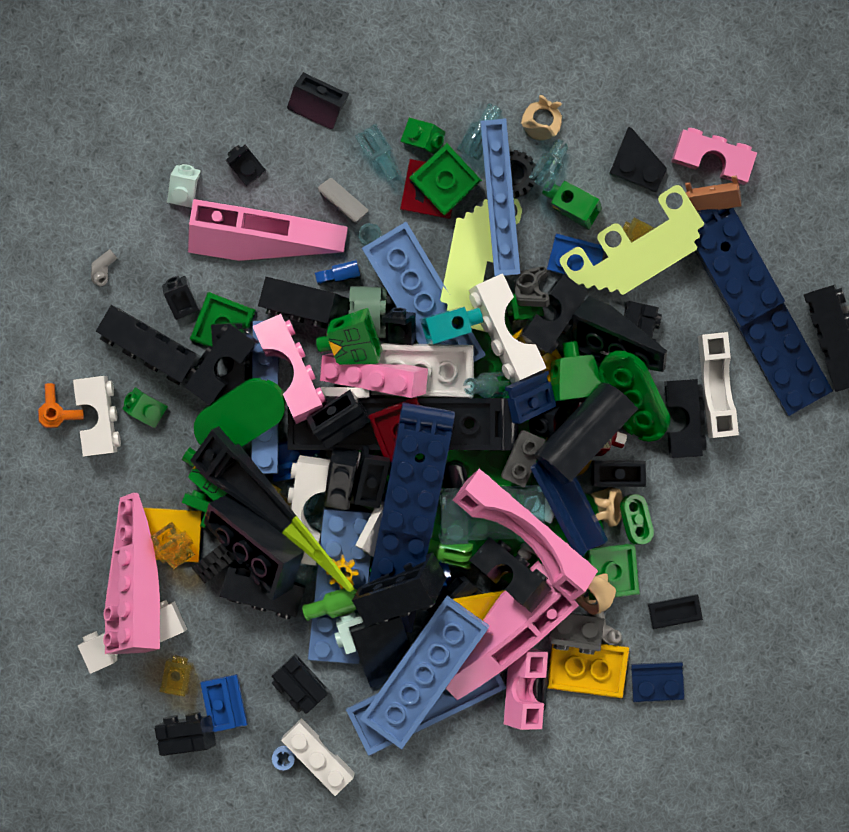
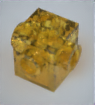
[150,522,195,569]

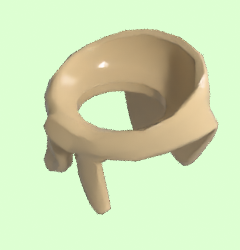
[521,95,562,141]
[591,487,623,527]
[576,573,616,615]

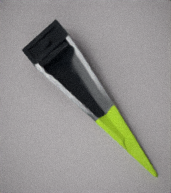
[190,426,354,592]

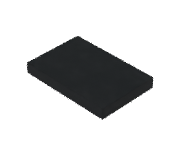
[349,616,411,688]

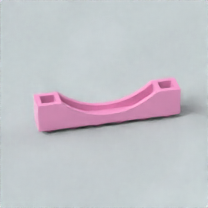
[453,469,598,602]

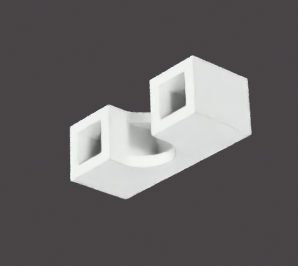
[73,376,121,456]
[281,718,355,796]

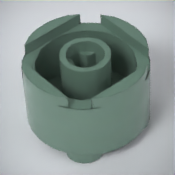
[349,286,387,339]

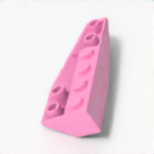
[188,199,348,261]
[103,493,160,654]
[446,560,579,700]

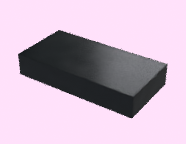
[647,594,703,629]

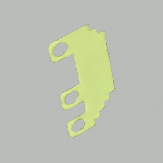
[560,185,704,295]
[440,198,522,333]

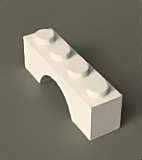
[469,274,546,384]
[698,332,739,438]
[288,455,330,565]
[78,600,187,674]

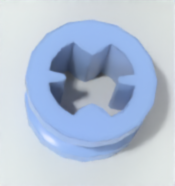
[272,746,295,771]

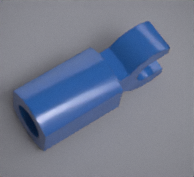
[315,260,360,284]

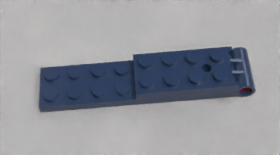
[694,208,833,416]
[362,402,455,633]

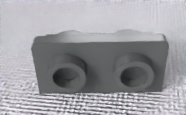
[501,430,545,488]
[549,613,605,655]

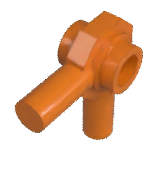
[38,383,84,428]

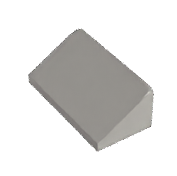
[318,178,369,224]

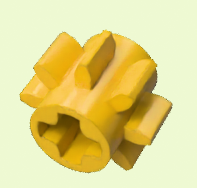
[326,555,359,589]

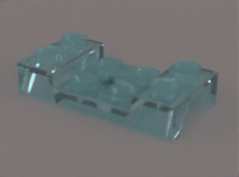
[439,485,545,545]

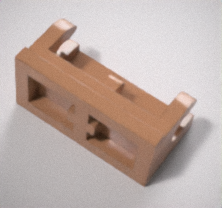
[685,175,741,211]

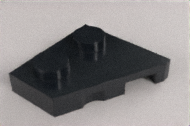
[609,127,667,192]

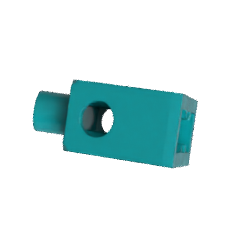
[420,307,484,344]

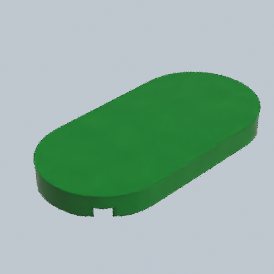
[598,351,670,442]
[194,378,286,447]

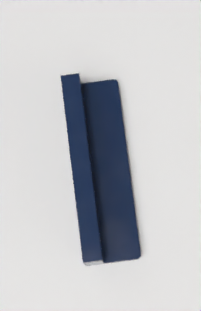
[530,460,608,557]

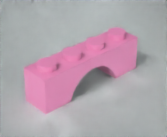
[253,314,326,424]
[320,353,428,398]

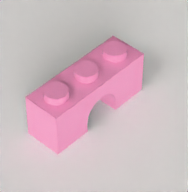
[671,128,757,185]
[504,648,548,730]

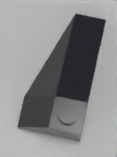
[572,296,667,372]

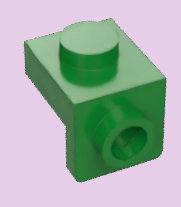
[400,117,445,154]
[506,294,544,321]
[123,387,168,428]
[182,490,213,528]

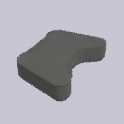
[514,266,550,307]

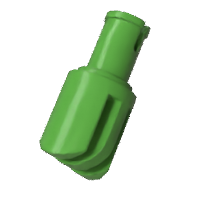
[427,537,473,569]
[302,588,357,621]

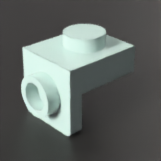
[167,164,201,208]
[334,612,363,654]

